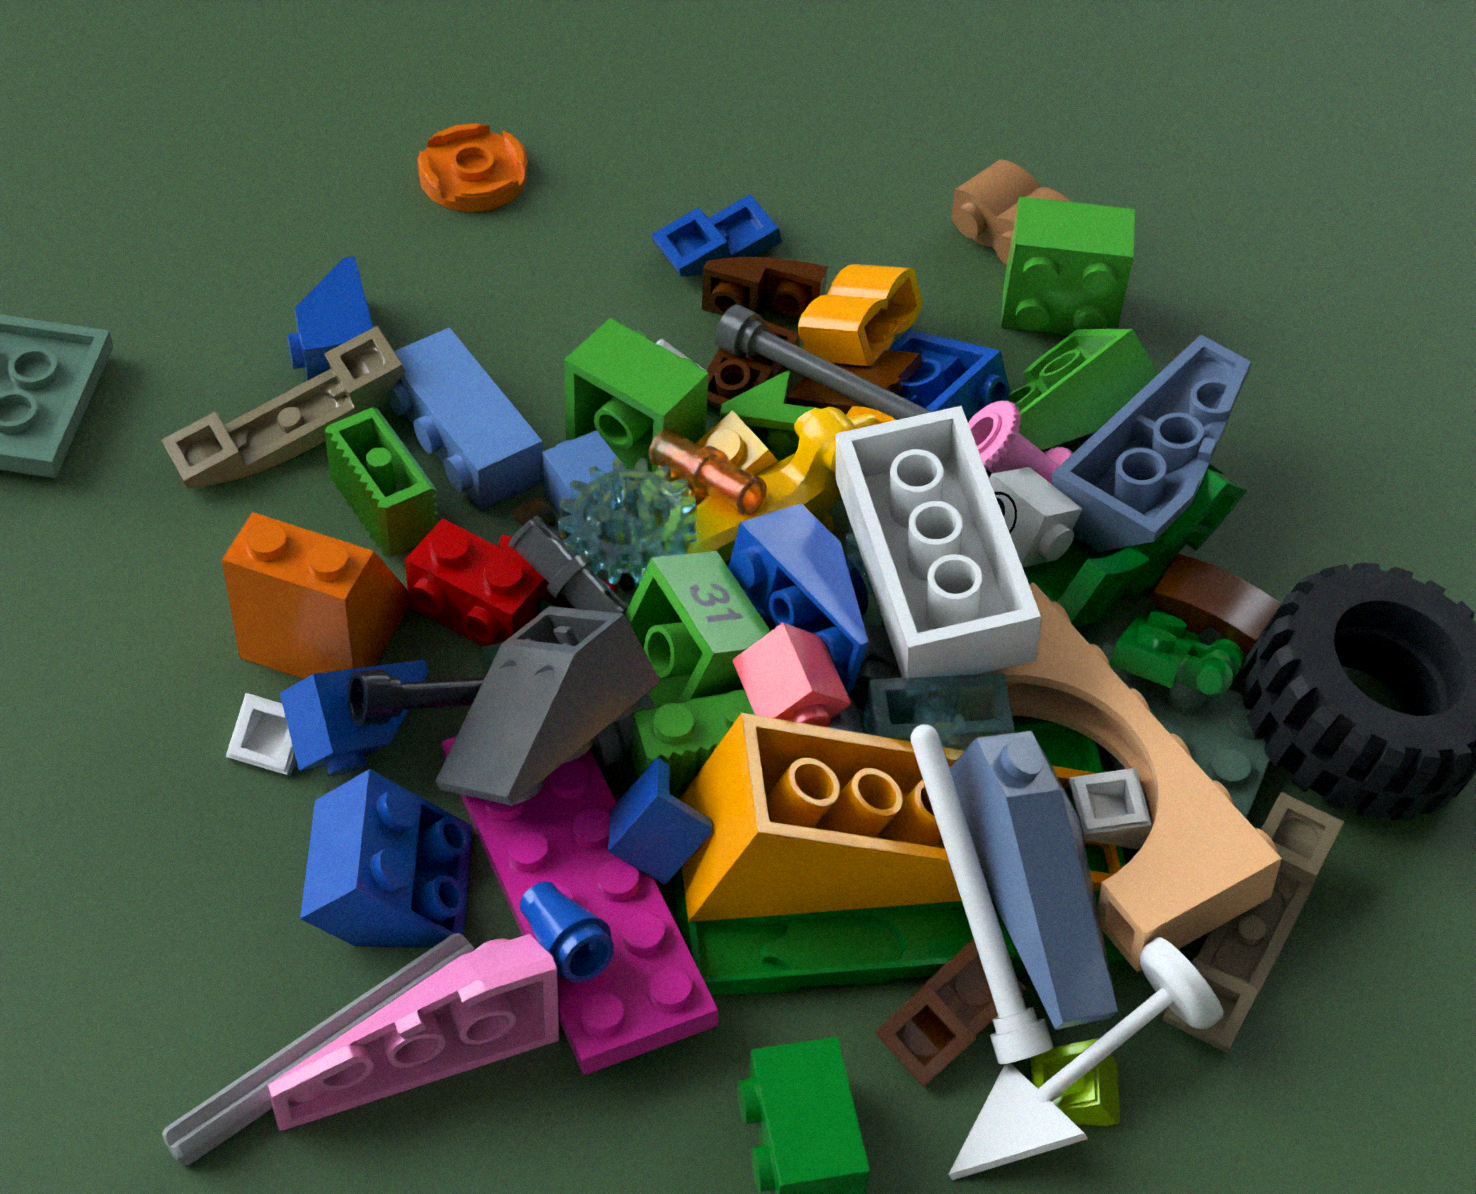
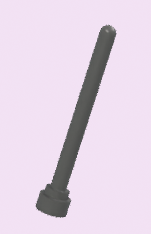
[715,304,932,420]

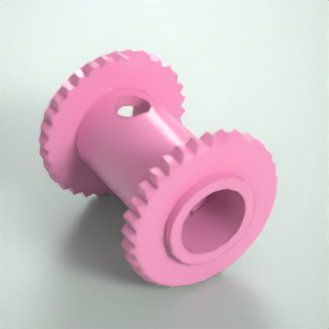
[968,400,1073,484]

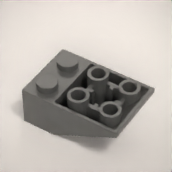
[435,606,661,805]

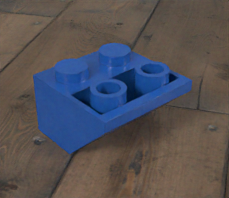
[300,769,473,948]

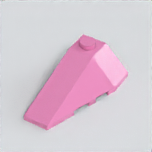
[268,934,559,1132]

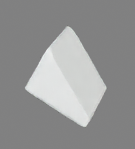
[226,693,297,776]
[1069,768,1152,849]

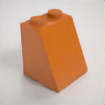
[221,512,409,679]

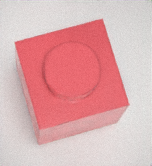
[732,622,851,727]

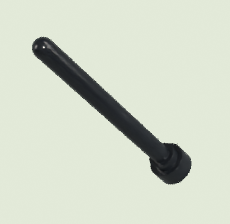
[347,670,485,726]

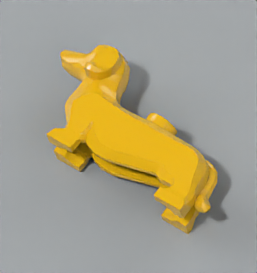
[660,407,877,563]

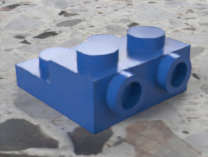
[889,329,1010,422]

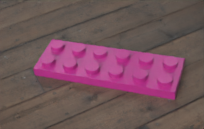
[441,736,719,1076]

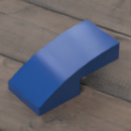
[651,194,782,277]

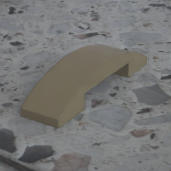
[161,326,406,488]
[1162,792,1344,1053]

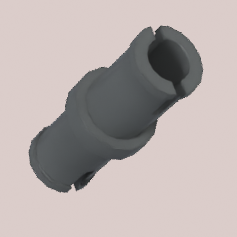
[508,515,629,614]

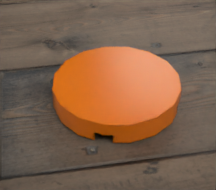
[417,123,528,213]

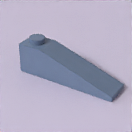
[1052,335,1251,552]
[950,731,1118,1030]

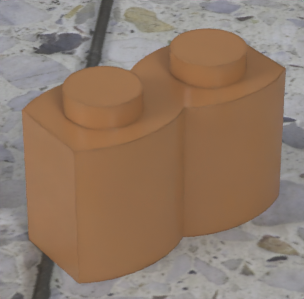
[951,160,1072,265]

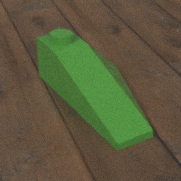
[1007,329,1159,450]

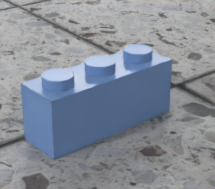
[386,327,543,511]

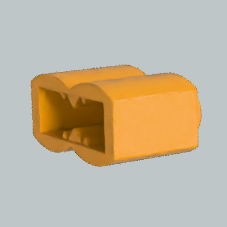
[798,264,923,366]

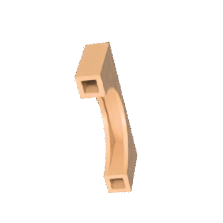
[901,582,1282,972]

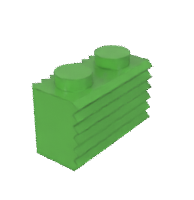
[324,407,439,557]
[631,689,755,799]

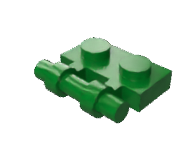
[1109,611,1244,695]

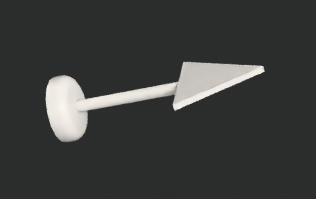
[948,937,1224,1180]

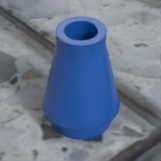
[520,881,614,983]

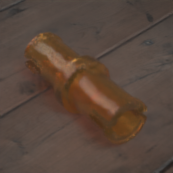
[649,429,767,516]

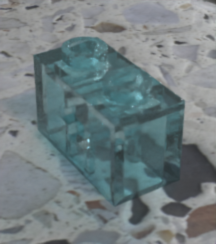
[862,673,1015,751]

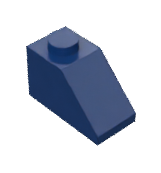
[287,256,373,381]
[280,660,429,776]

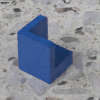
[608,758,712,885]

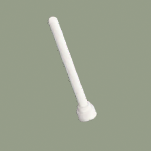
[911,724,1054,1064]

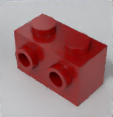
[405,518,550,654]

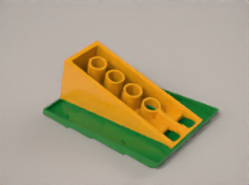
[672,713,1126,995]

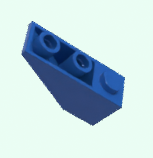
[728,503,868,693]

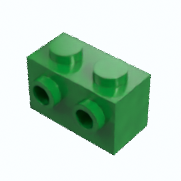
[737,1036,870,1194]

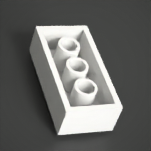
[835,406,1041,691]

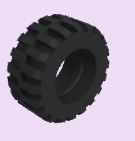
[1241,563,1476,820]

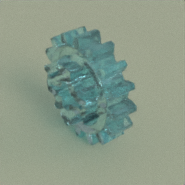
[558,458,698,584]

